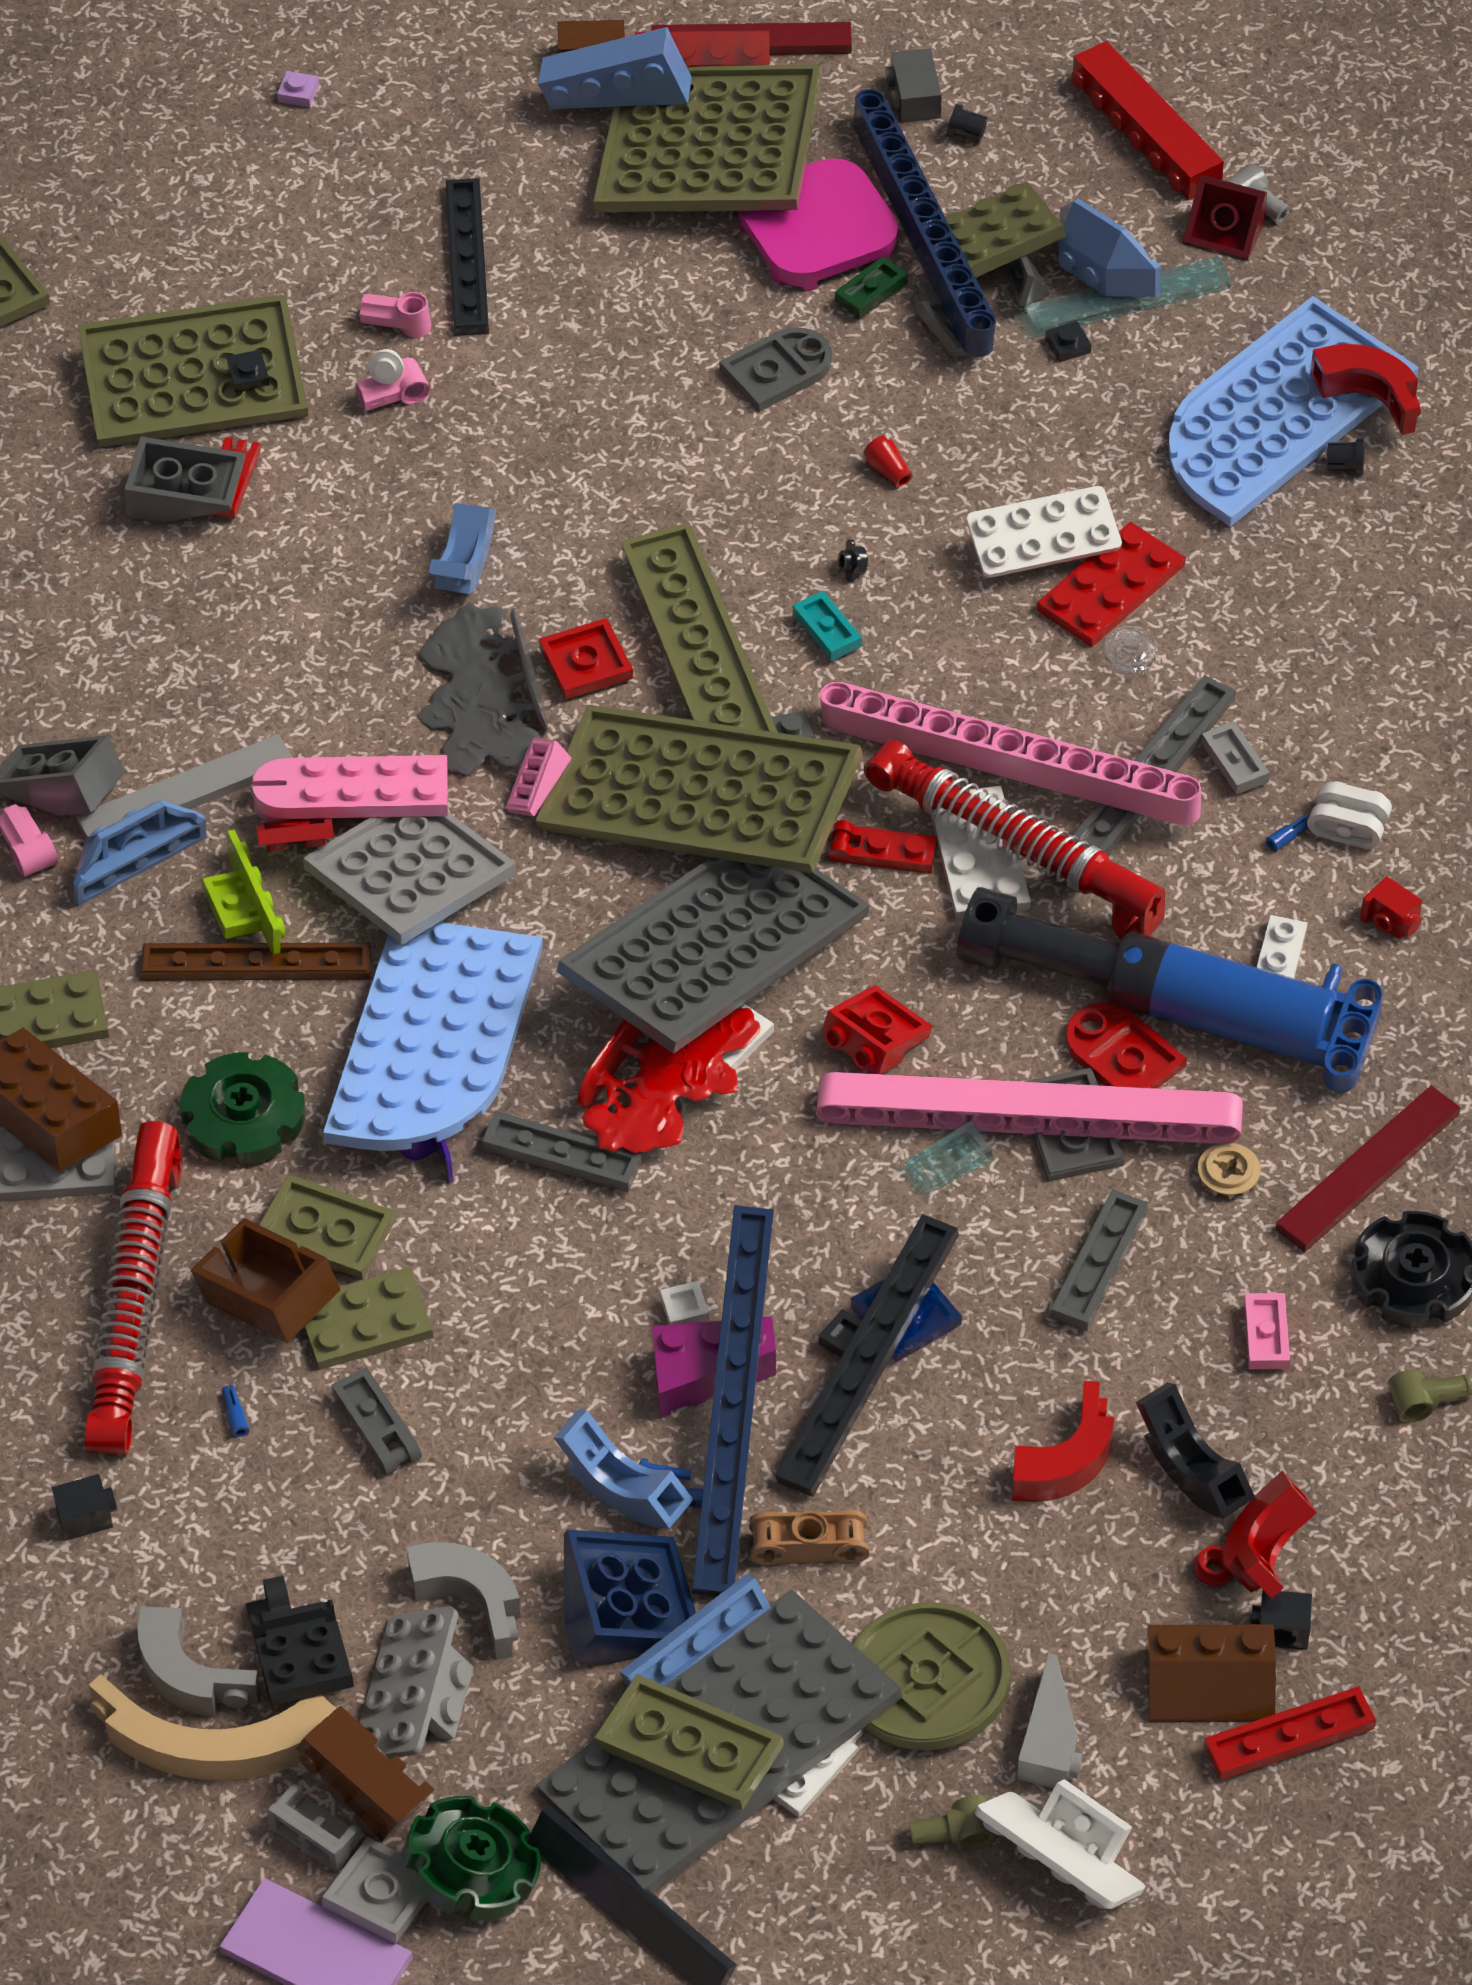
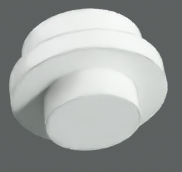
[368,349,404,384]

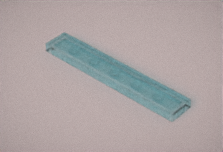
[1024,256,1231,337]

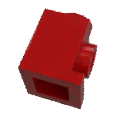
[1360,876,1422,939]

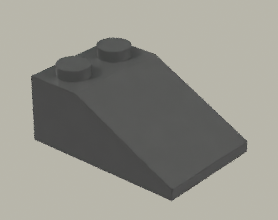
[124,436,245,523]
[0,735,125,817]

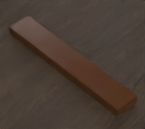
[141,942,371,981]

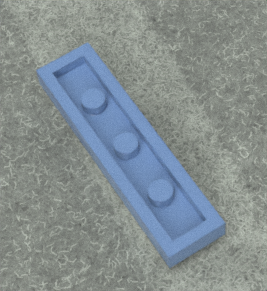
[619,1574,771,1687]

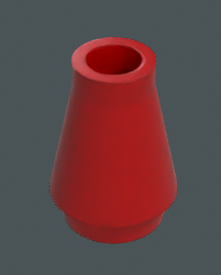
[863,436,913,488]

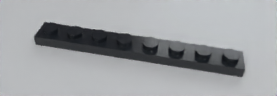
[775,1214,959,1497]

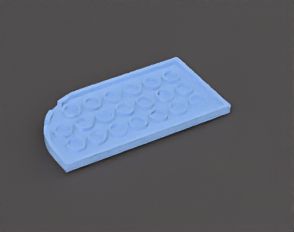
[1168,296,1419,527]
[323,922,543,1151]

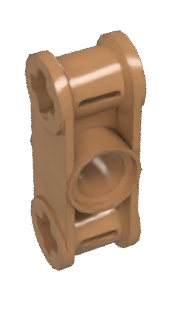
[748,1510,870,1566]

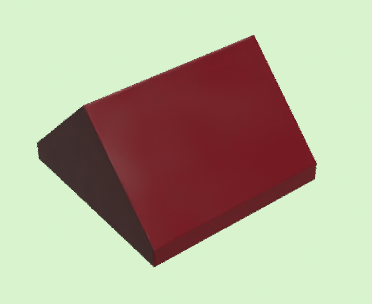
[1183,175,1267,259]

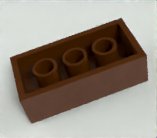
[0,1027,122,1172]

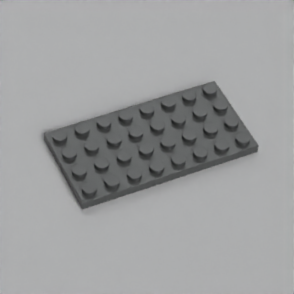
[557,857,870,1054]
[536,1589,902,1893]

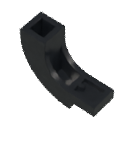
[1135,1382,1256,1518]

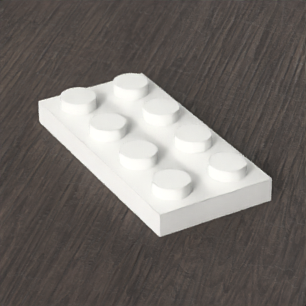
[930,786,1031,920]

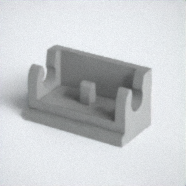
[268,1784,366,1873]

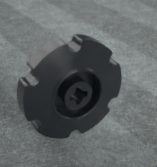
[1350,1211,1472,1328]

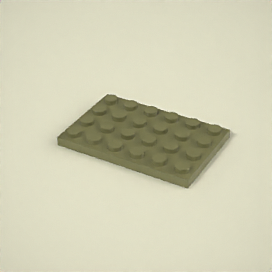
[78,294,308,448]

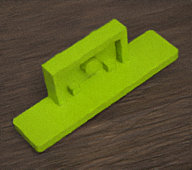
[202,829,285,955]

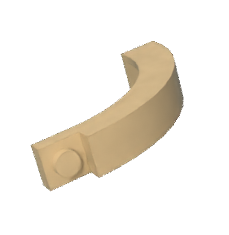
[89,1674,336,1781]

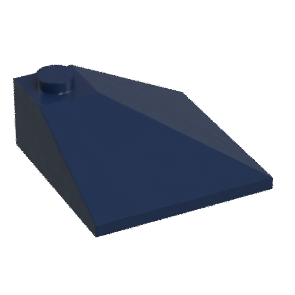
[564,1529,696,1664]

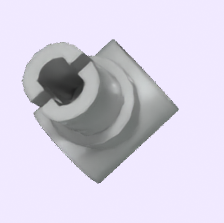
[1227,164,1290,225]

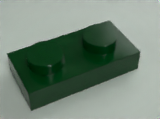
[835,256,908,319]

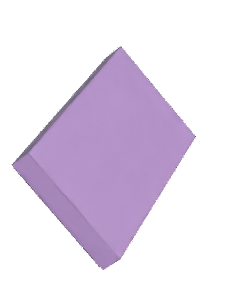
[219,1878,413,1985]

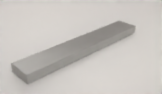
[75,734,293,839]

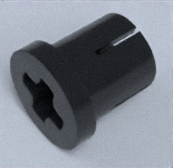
[946,103,988,143]
[1327,438,1365,474]

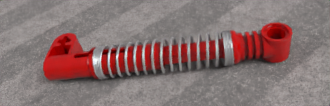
[863,740,1165,940]
[85,1121,182,1455]

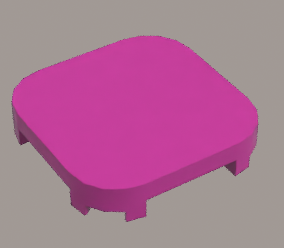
[738,158,898,292]

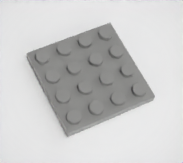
[303,812,516,945]

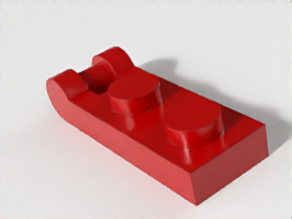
[828,820,937,874]

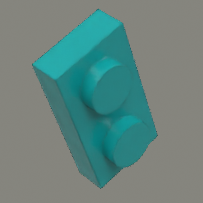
[792,591,862,661]

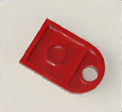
[1066,1003,1187,1089]

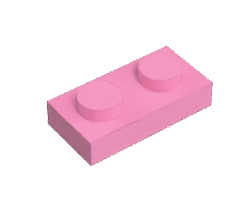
[1244,1293,1290,1369]

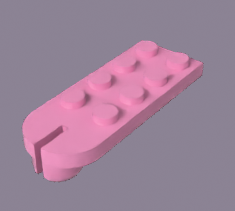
[253,755,448,822]

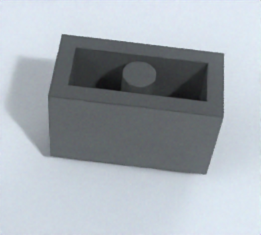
[885,48,942,123]

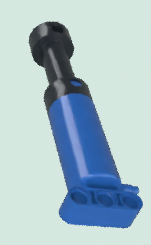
[956,887,1383,1093]

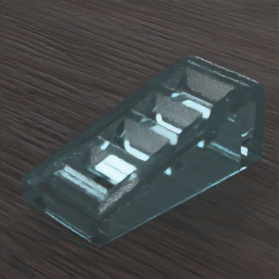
[905,1121,995,1194]

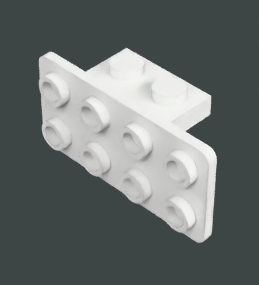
[966,486,1122,578]
[974,1779,1145,1909]

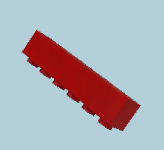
[1071,41,1224,200]

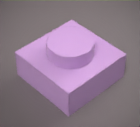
[277,71,319,108]

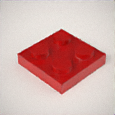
[539,618,633,700]
[257,818,334,851]

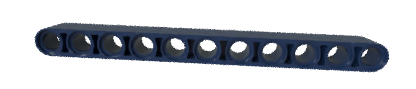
[853,89,996,357]

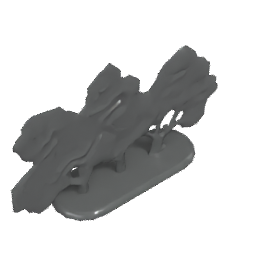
[417,602,549,775]

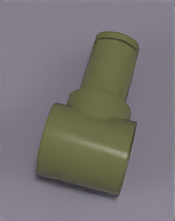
[1387,1369,1472,1423]
[909,1795,997,1851]

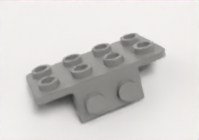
[360,1606,474,1759]

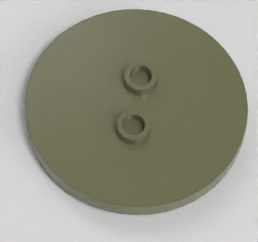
[852,1602,1011,1750]

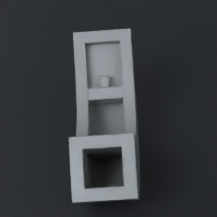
[406,1542,521,1660]
[137,1606,260,1717]

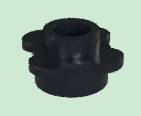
[838,539,868,583]

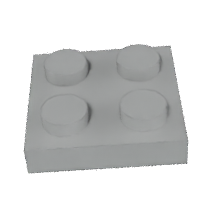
[322,1837,427,1944]

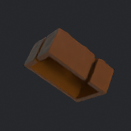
[191,1218,340,1343]

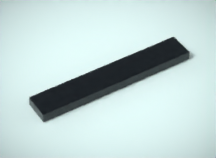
[446,178,489,336]
[527,1806,737,1985]

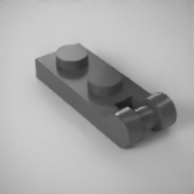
[331,1367,422,1475]

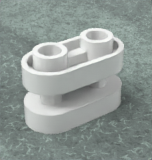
[1307,781,1392,849]

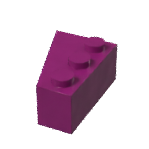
[652,1316,776,1419]

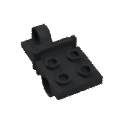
[246,1575,354,1706]

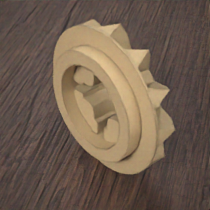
[1197,1143,1261,1200]

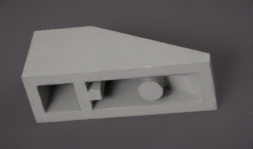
[1017,1653,1083,1789]

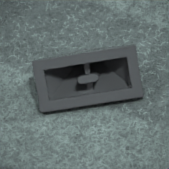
[1005,254,1050,306]

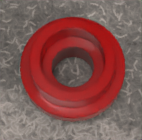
[1193,1546,1233,1586]

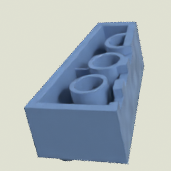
[538,27,692,109]

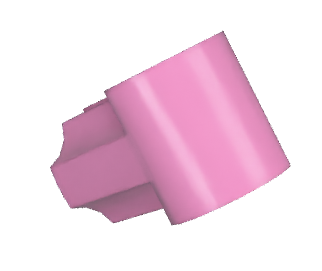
[360,292,431,338]
[355,358,430,411]
[0,804,58,878]

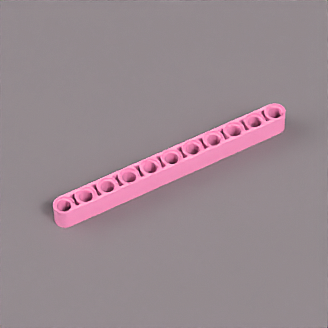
[820,682,1201,825]
[816,1072,1243,1144]

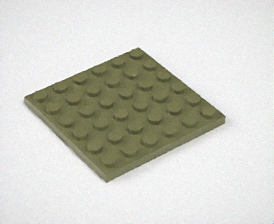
[593,64,822,213]

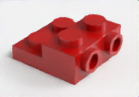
[820,985,933,1074]

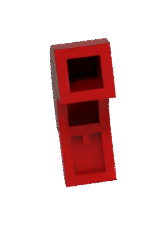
[1310,344,1421,435]
[1012,1381,1115,1502]
[1223,1470,1317,1599]

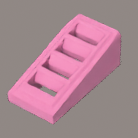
[506,738,572,816]

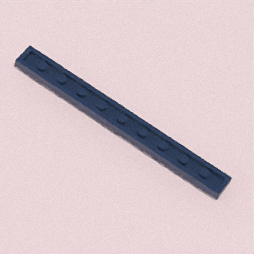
[692,1205,774,1596]

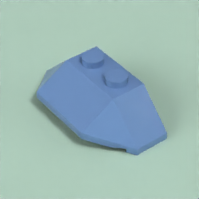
[1058,198,1161,297]
[73,800,207,906]

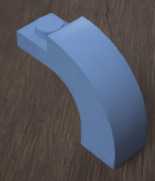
[429,503,497,594]
[553,1410,694,1529]

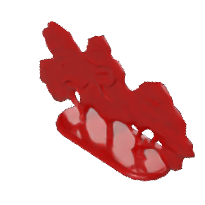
[577,1008,761,1154]

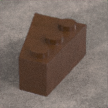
[296,1706,435,1842]

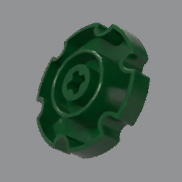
[180,1052,306,1164]
[403,1796,541,1921]

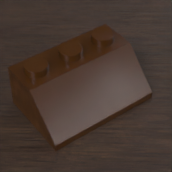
[1145,1624,1276,1722]

